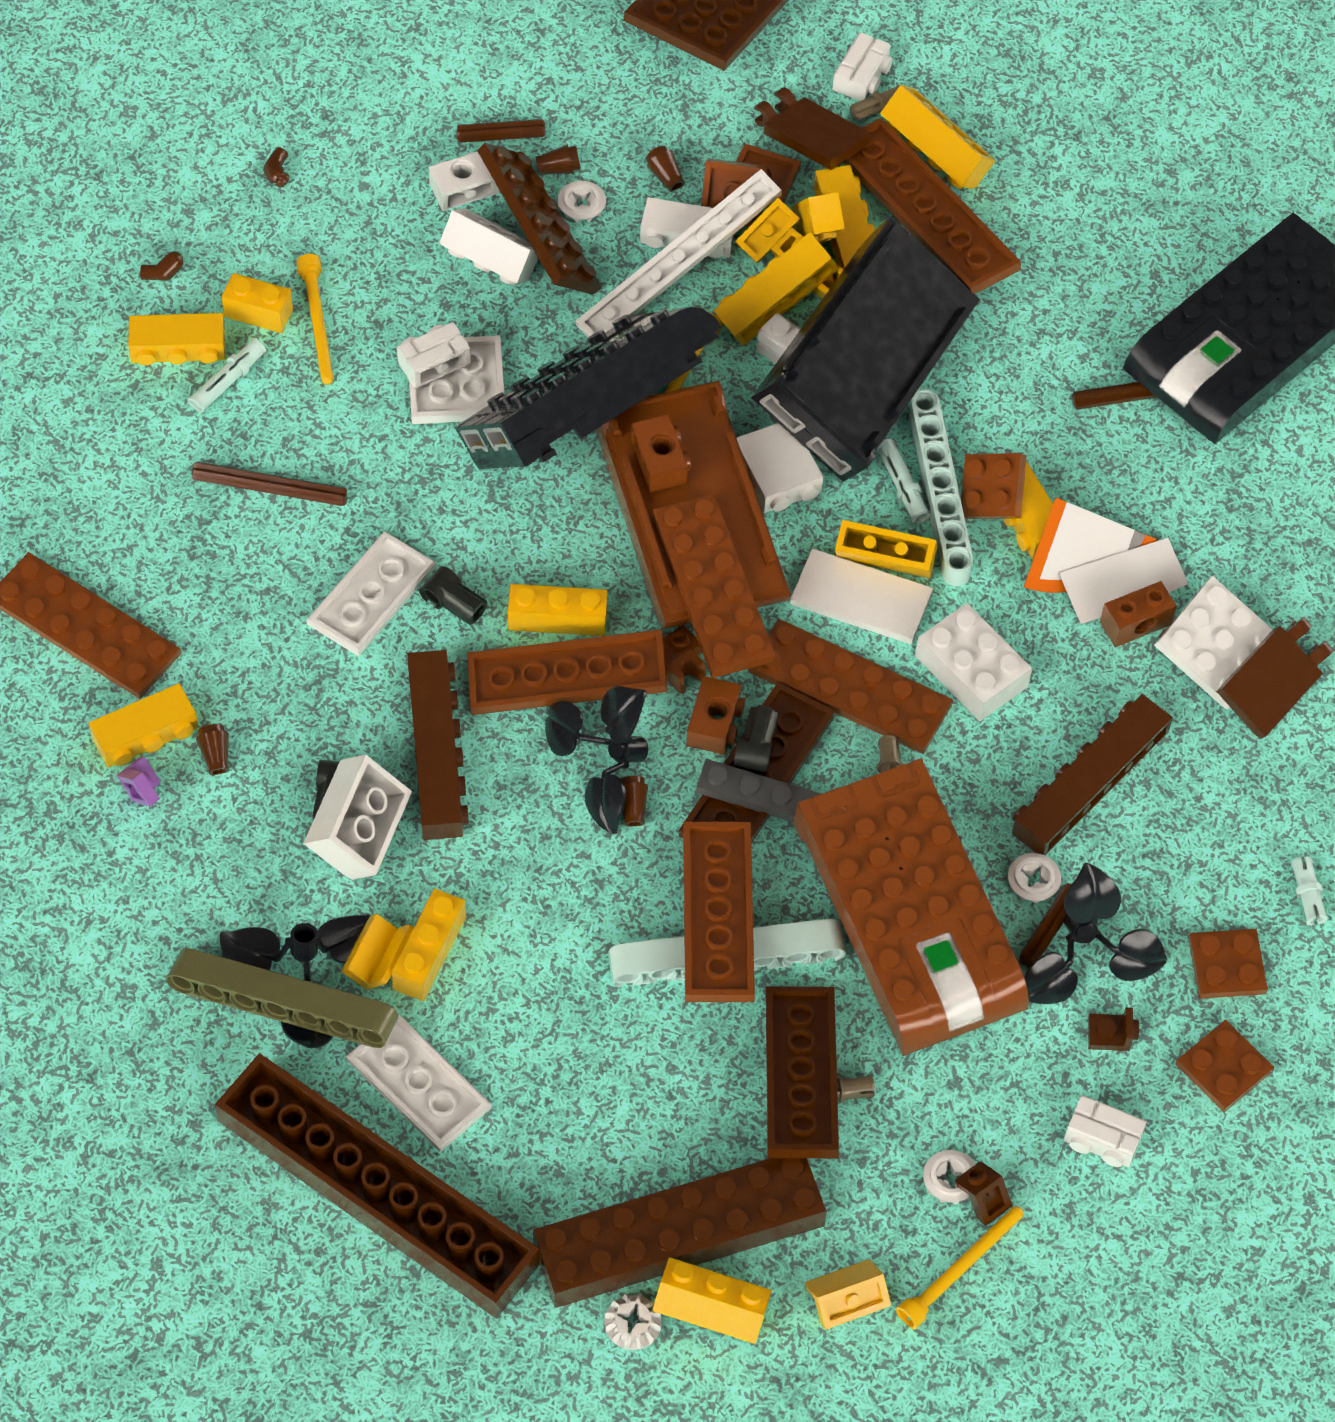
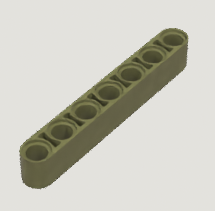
[166,948,398,1048]

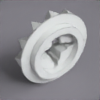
[558,181,606,223]
[1007,853,1061,904]
[923,1150,976,1205]
[604,1293,662,1350]

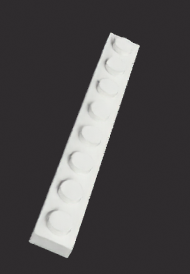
[575,169,782,338]

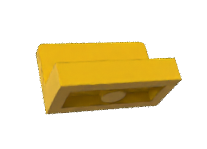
[735,198,800,264]
[341,913,414,990]
[805,1259,891,1330]

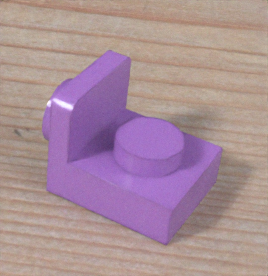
[116,757,160,807]

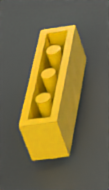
[880,85,996,189]
[813,165,875,269]
[714,232,839,346]

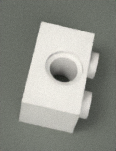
[429,152,499,211]

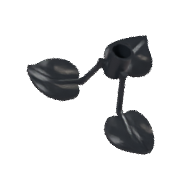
[545,686,648,834]
[1024,862,1167,1004]
[220,915,371,1049]

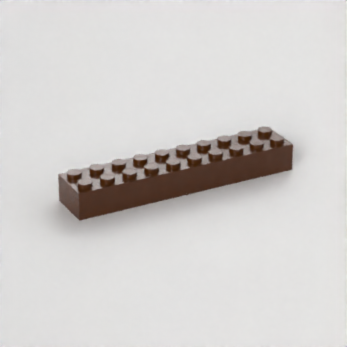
[215,1053,540,1319]

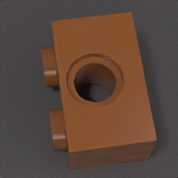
[631,414,691,493]
[1100,581,1177,647]
[686,676,746,755]

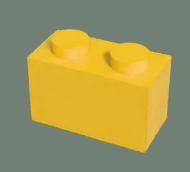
[221,273,293,333]

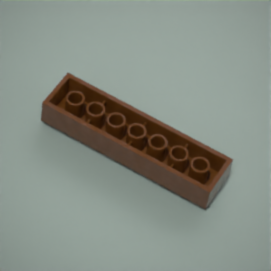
[533,1158,827,1308]

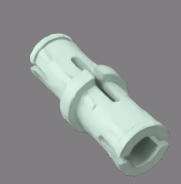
[1291,856,1328,925]

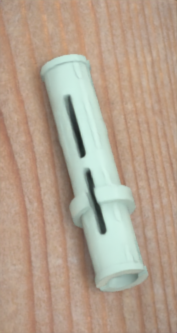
[188,338,267,414]
[876,439,931,524]

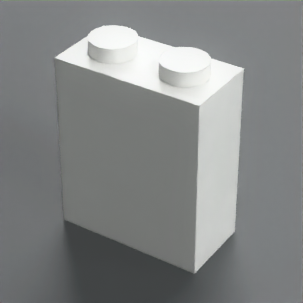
[737,423,823,513]

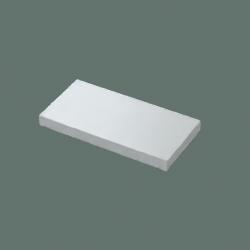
[307,531,436,656]
[790,548,933,645]
[346,1014,492,1152]

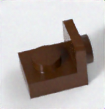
[1088,1007,1139,1051]
[955,1162,1012,1226]

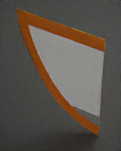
[1024,497,1157,593]

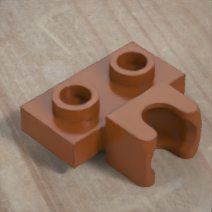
[663,625,706,694]

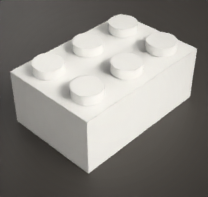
[915,603,1032,722]
[303,754,412,880]

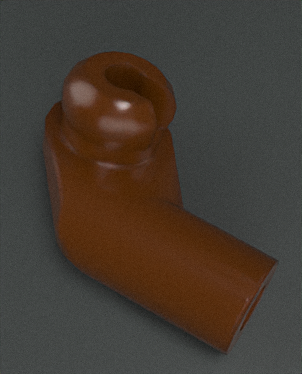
[263,147,290,188]
[140,251,183,281]

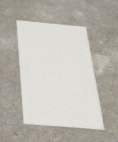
[1059,538,1188,624]

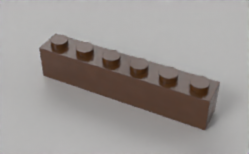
[407,650,469,840]
[1012,694,1173,855]

